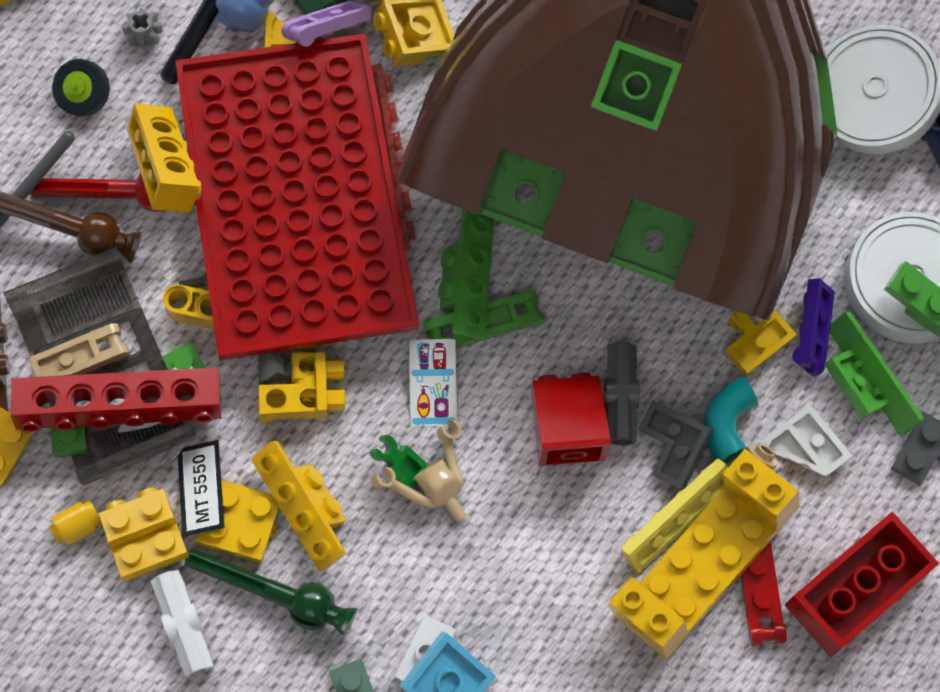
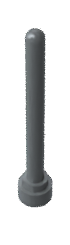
[0,131,75,228]

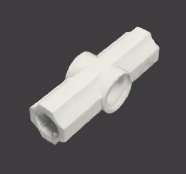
[151,570,215,679]

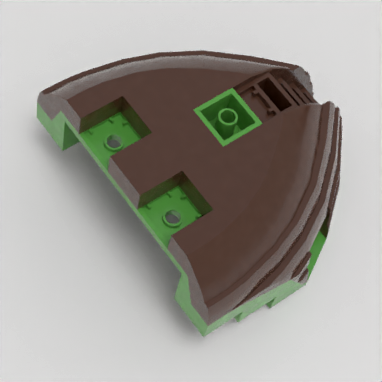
[395,0,838,320]

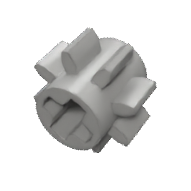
[122,8,163,50]

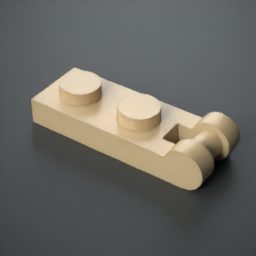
[29,323,130,377]

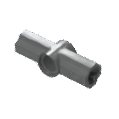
[604,342,640,445]

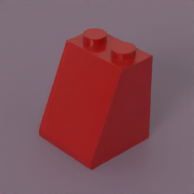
[531,372,611,466]

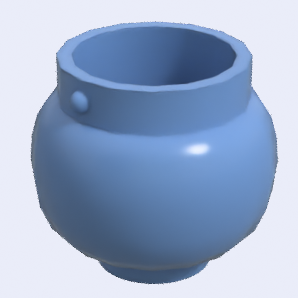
[216,0,273,33]

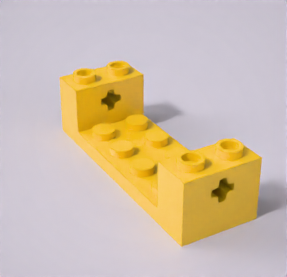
[609,449,799,660]

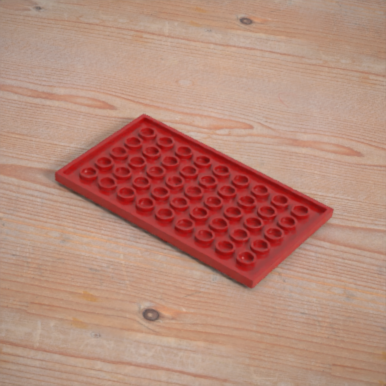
[175,33,419,361]

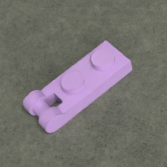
[281,0,372,47]

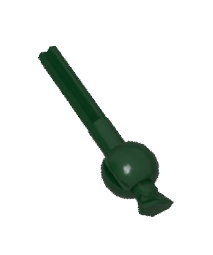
[185,549,358,635]

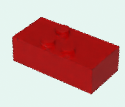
[784,511,940,658]

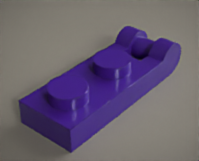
[792,278,835,376]

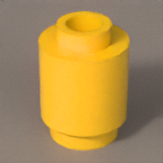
[48,500,102,547]

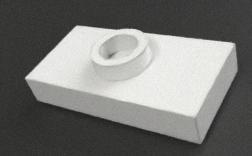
[394,614,456,682]

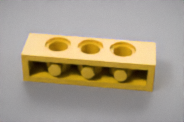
[127,103,201,213]

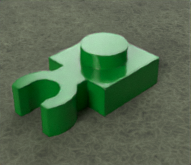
[369,435,430,490]

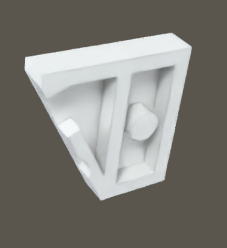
[759,404,852,478]

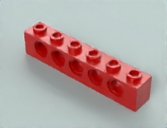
[11,367,222,432]

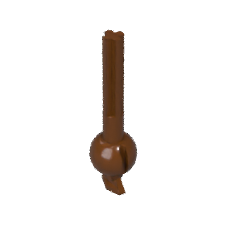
[0,191,142,263]

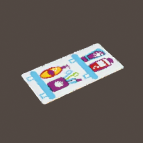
[409,339,457,426]

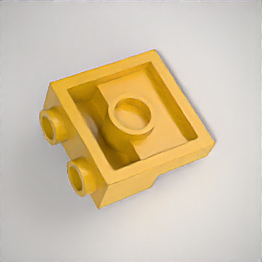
[373,0,454,67]
[99,488,189,582]

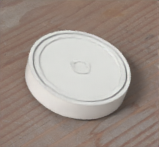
[825,25,940,154]
[845,212,940,344]

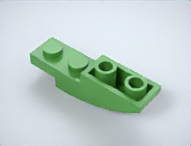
[884,261,940,337]

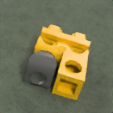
[258,352,345,423]

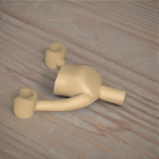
[371,420,467,523]

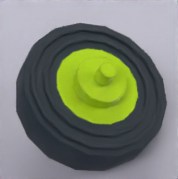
[52,59,110,117]

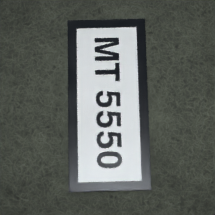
[178,440,225,537]

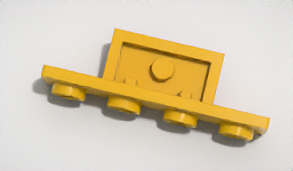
[251,441,347,572]

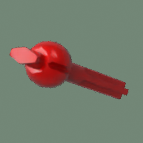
[29,173,196,212]

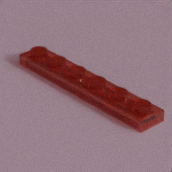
[371,63,417,251]

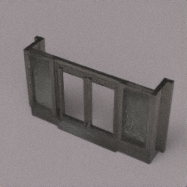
[3,247,197,486]

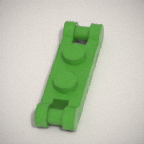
[423,290,546,348]

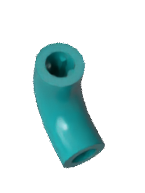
[703,376,758,464]

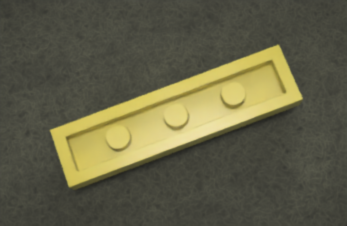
[620,458,728,574]

